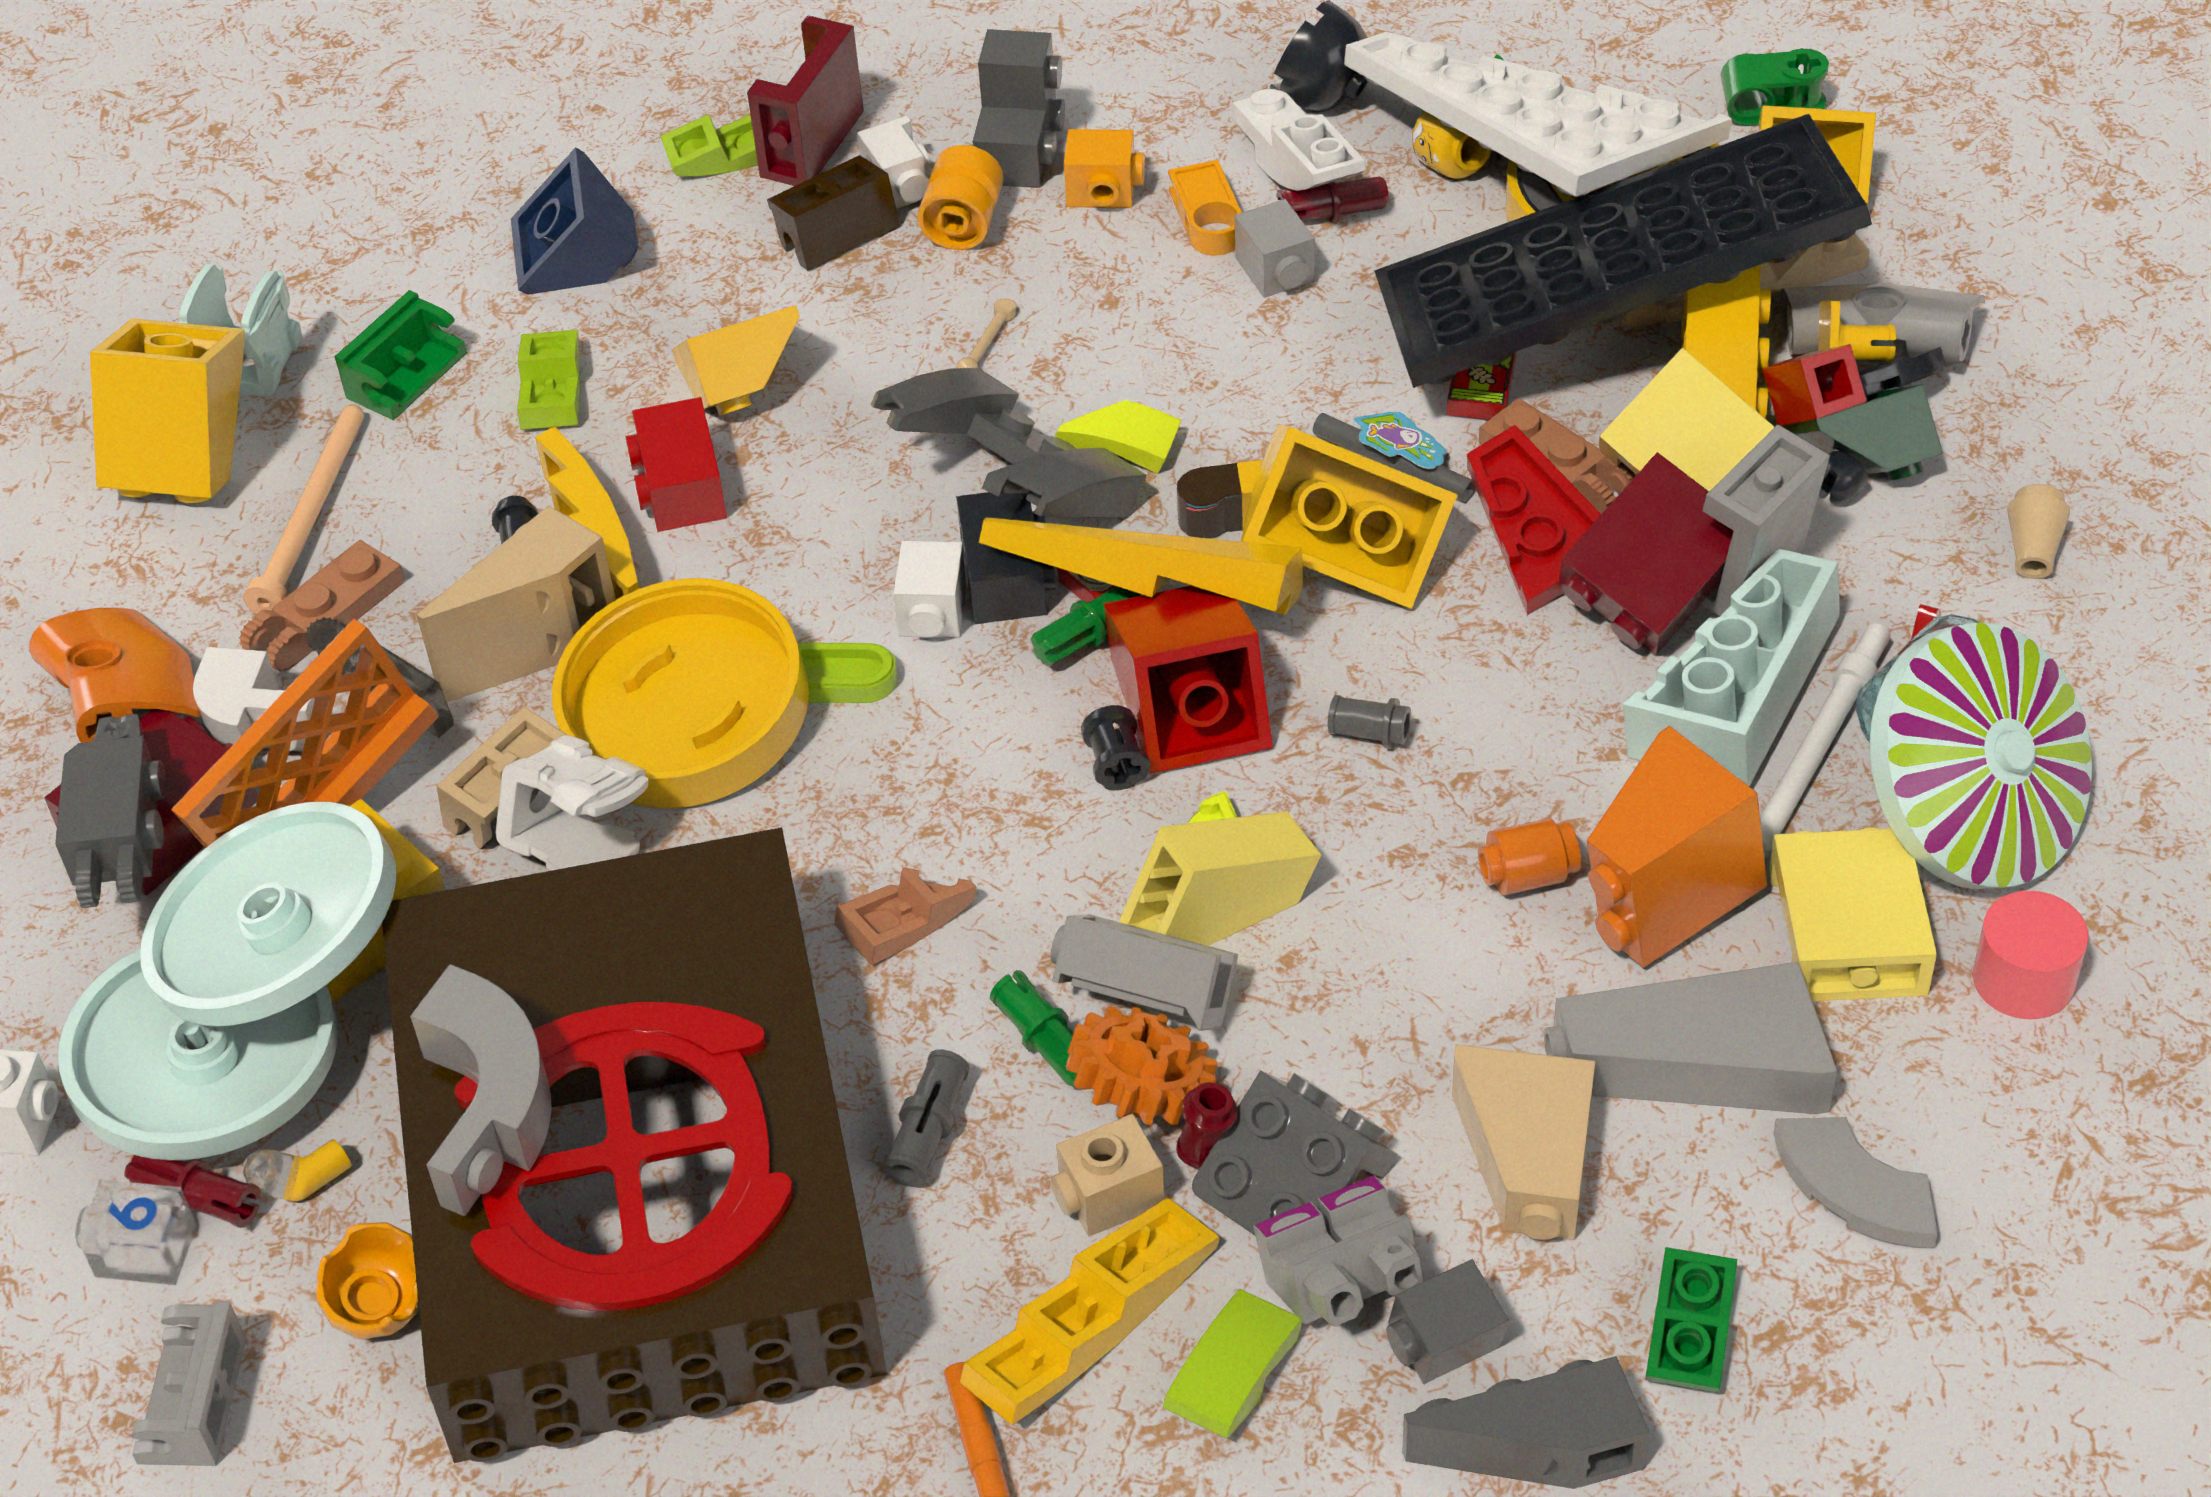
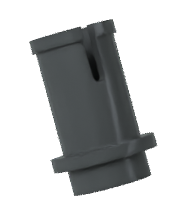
[1327,695,1411,748]

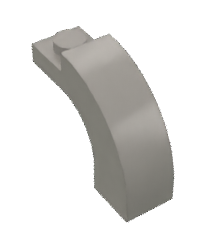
[411,964,551,1216]

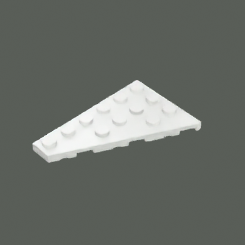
[1344,32,1732,197]

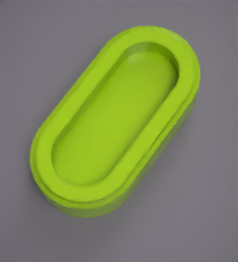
[797,642,898,703]

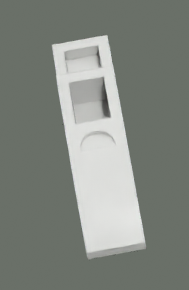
[1233,89,1366,191]

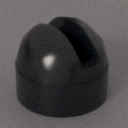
[1819,451,1868,505]

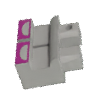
[1253,1175,1424,1327]

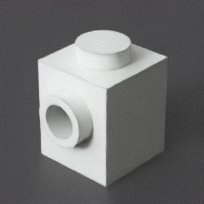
[0,1049,60,1156]

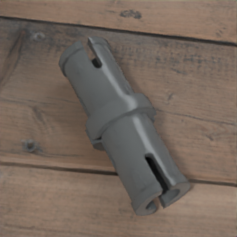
[883,1049,970,1187]

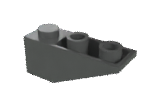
[1402,1356,1650,1489]

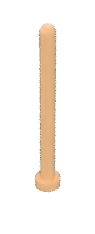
[243,404,364,614]

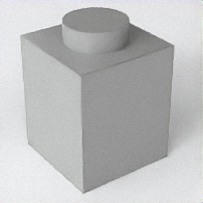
[1234,199,1315,298]

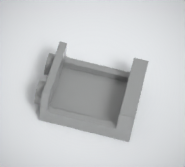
[1701,424,1830,616]

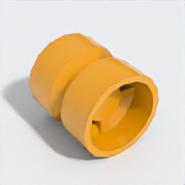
[917,145,1004,250]

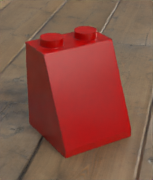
[1103,585,1273,774]

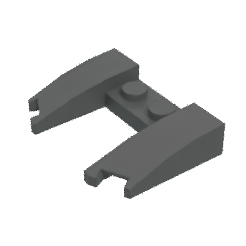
[871,368,1147,517]

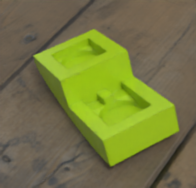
[660,114,758,177]
[517,329,580,430]
[1163,1289,1302,1439]

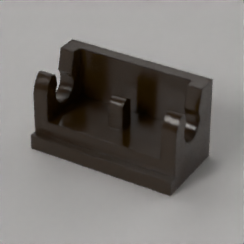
[767,155,900,271]

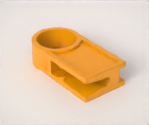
[1168,160,1242,256]

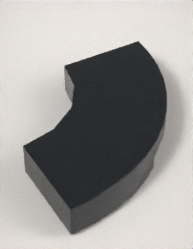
[1859,347,1946,398]

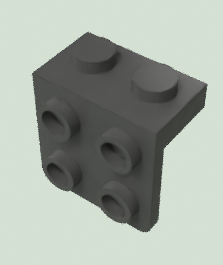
[1192,1070,1398,1235]

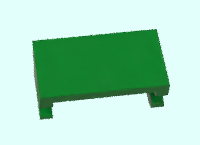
[334,290,467,421]

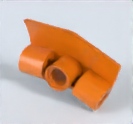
[29,608,201,743]

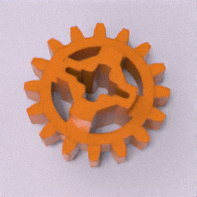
[1066,1006,1218,1125]

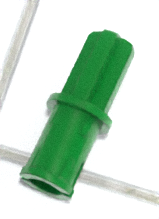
[1031,586,1142,665]
[990,970,1077,1089]

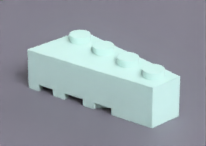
[1623,548,1840,786]

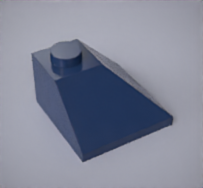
[511,147,639,295]

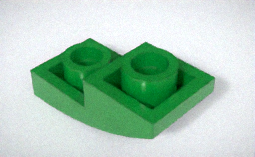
[1645,1247,1738,1393]

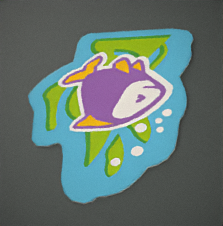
[1353,412,1446,469]

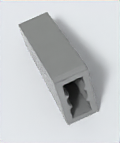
[1544,962,1837,1114]

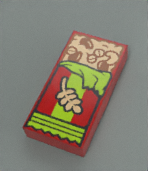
[1446,351,1518,420]

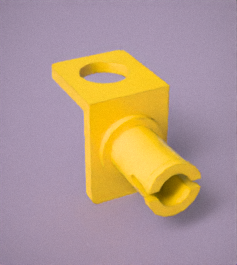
[1760,301,1896,380]

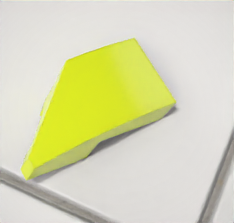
[1054,400,1182,474]

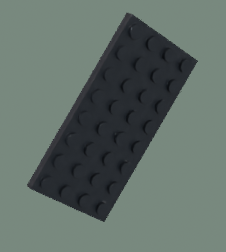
[1374,114,1872,388]

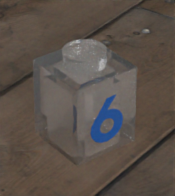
[75,1180,197,1285]

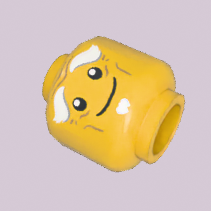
[1412,111,1491,179]

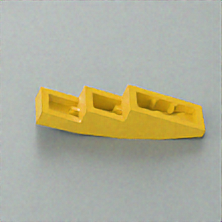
[535,426,639,600]
[960,1197,1220,1426]

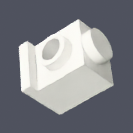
[857,116,931,209]

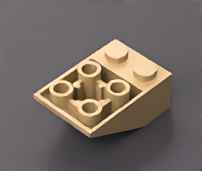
[416,506,616,703]

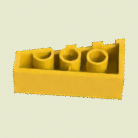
[1680,265,1771,419]

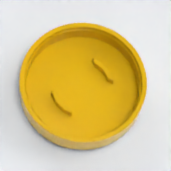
[552,578,809,808]

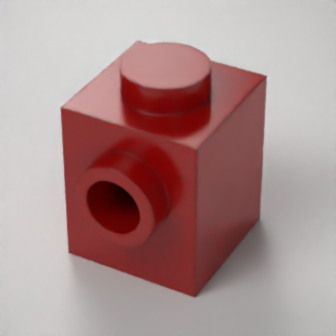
[1762,344,1867,426]

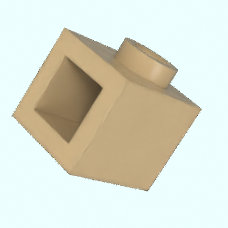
[1051,1114,1165,1237]

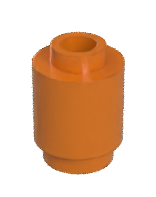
[1478,818,1581,895]

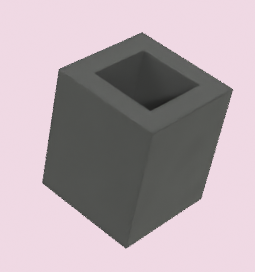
[1386,1259,1509,1384]

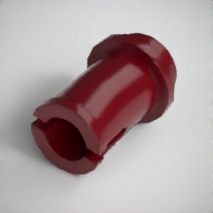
[1176,1082,1238,1169]

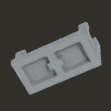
[131,1301,246,1466]

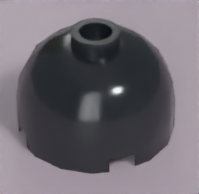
[1270,0,1368,112]

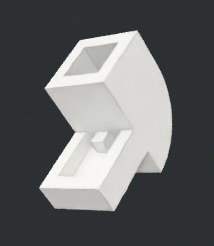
[193,647,315,765]

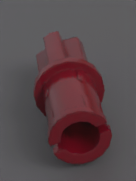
[1276,176,1389,222]
[124,1155,261,1228]

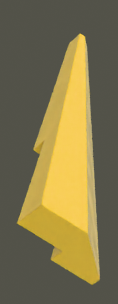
[979,517,1303,615]

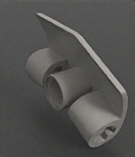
[1781,283,1985,362]

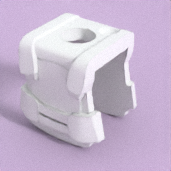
[496,735,648,870]

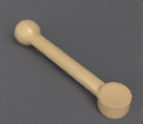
[956,298,1016,368]

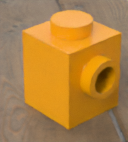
[1064,129,1145,208]

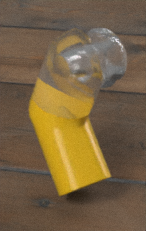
[242,1139,352,1202]

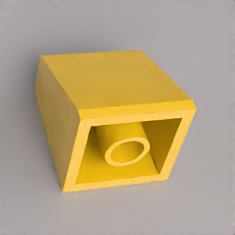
[90,318,245,503]

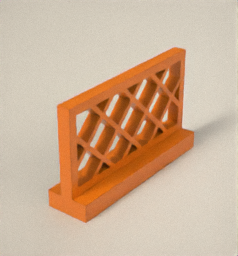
[171,618,439,848]

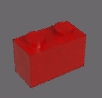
[625,397,727,532]

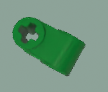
[1720,48,1829,126]

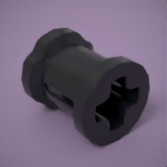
[1081,705,1150,790]

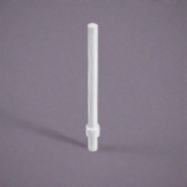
[1737,623,1891,907]

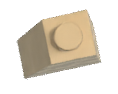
[1452,1044,1595,1240]

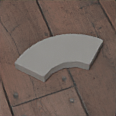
[1773,1117,1938,1248]

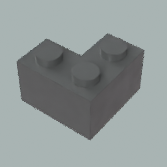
[972,29,1065,188]

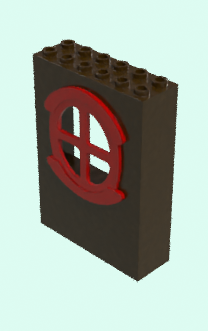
[382,827,887,1463]

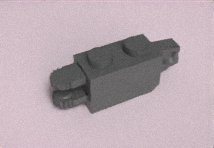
[55,714,167,908]

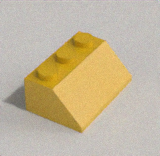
[1241,423,1458,609]

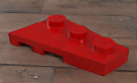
[1467,425,1601,615]

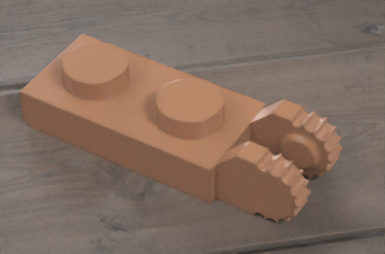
[1479,398,1637,514]
[239,540,405,672]

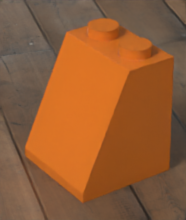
[1587,726,1767,968]

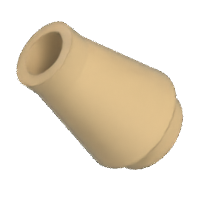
[2007,484,2070,579]

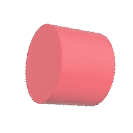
[1972,890,2089,1019]

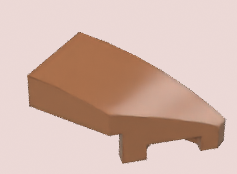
[834,867,977,965]

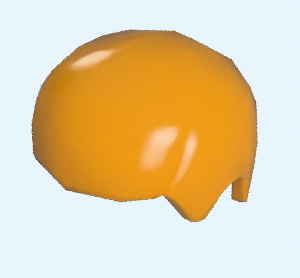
[316,1222,419,1340]

